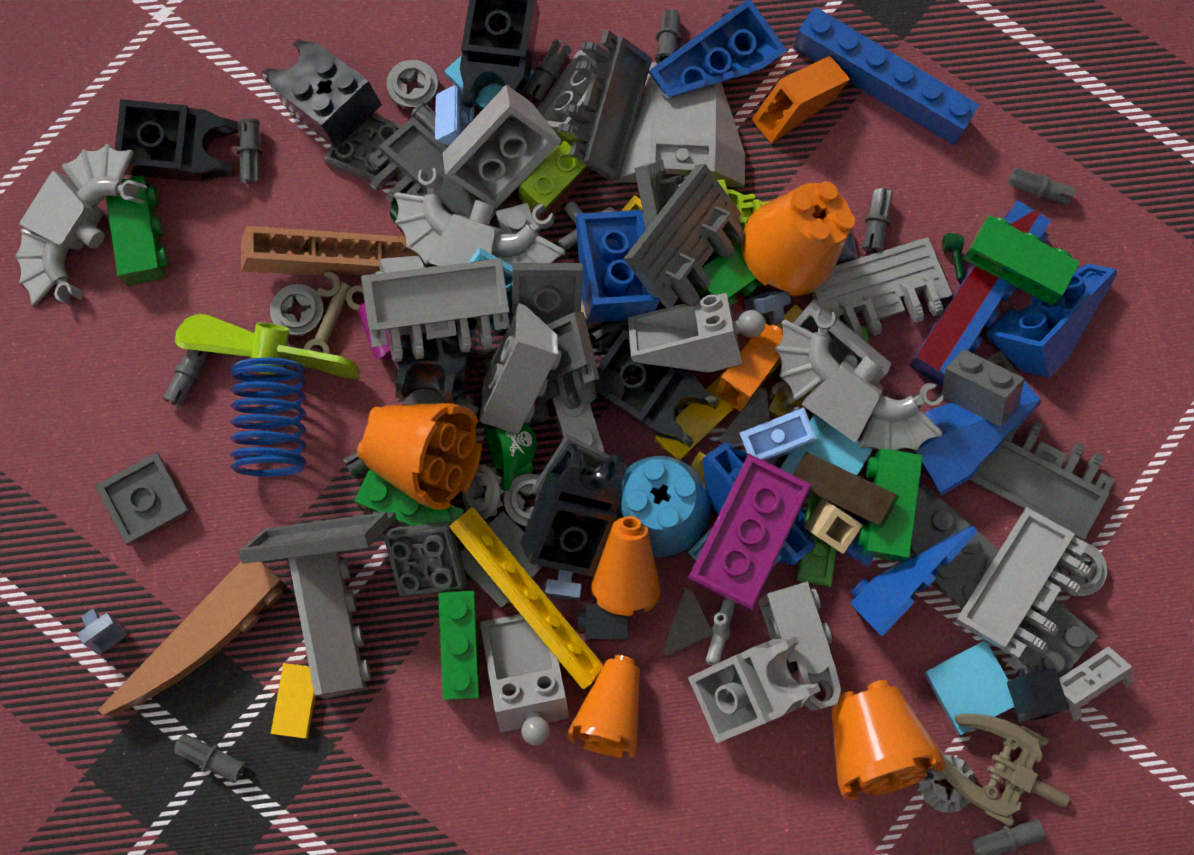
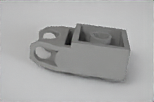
[758,581,841,711]
[688,637,821,743]

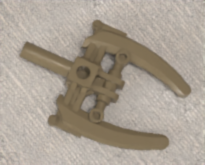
[941,714,1069,826]

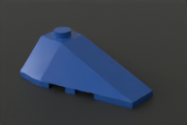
[648,0,787,99]
[986,263,1117,378]
[907,381,1041,496]
[850,525,978,636]

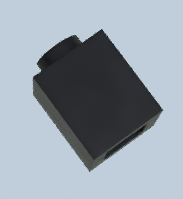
[578,603,628,642]
[1006,665,1069,723]

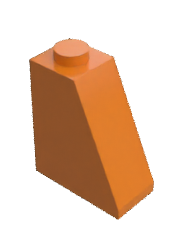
[752,56,850,143]
[714,323,783,413]

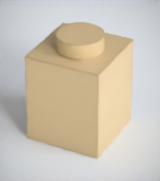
[803,499,863,554]

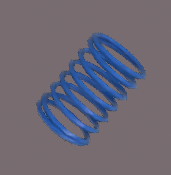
[230,357,307,477]

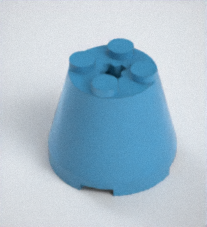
[616,456,710,558]

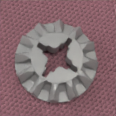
[387,60,438,109]
[270,284,324,336]
[462,465,505,519]
[503,474,540,527]
[1055,544,1107,597]
[919,755,975,813]

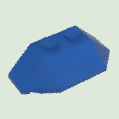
[702,442,816,565]

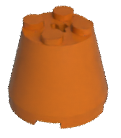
[740,181,855,296]
[357,403,482,510]
[831,680,946,800]

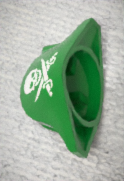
[479,407,537,491]

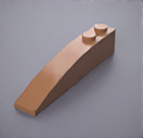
[241,226,437,276]
[98,561,286,716]

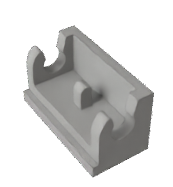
[1059,646,1133,721]

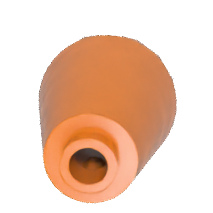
[591,516,661,616]
[567,655,640,758]

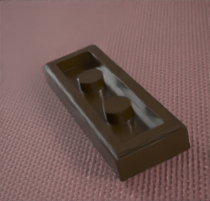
[793,451,899,528]

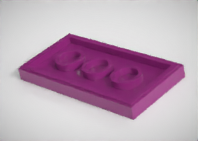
[687,454,812,611]

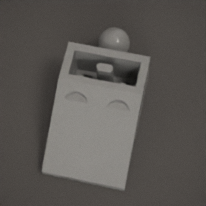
[628,293,765,372]
[480,614,569,746]

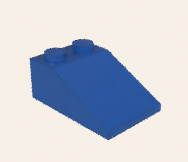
[576,210,660,323]

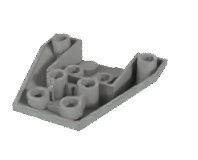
[615,62,745,188]

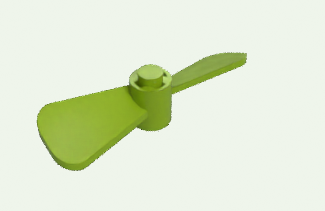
[175,314,361,380]

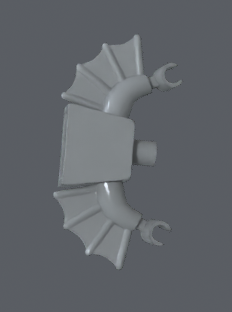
[15,144,147,306]
[394,168,565,266]
[775,309,943,451]

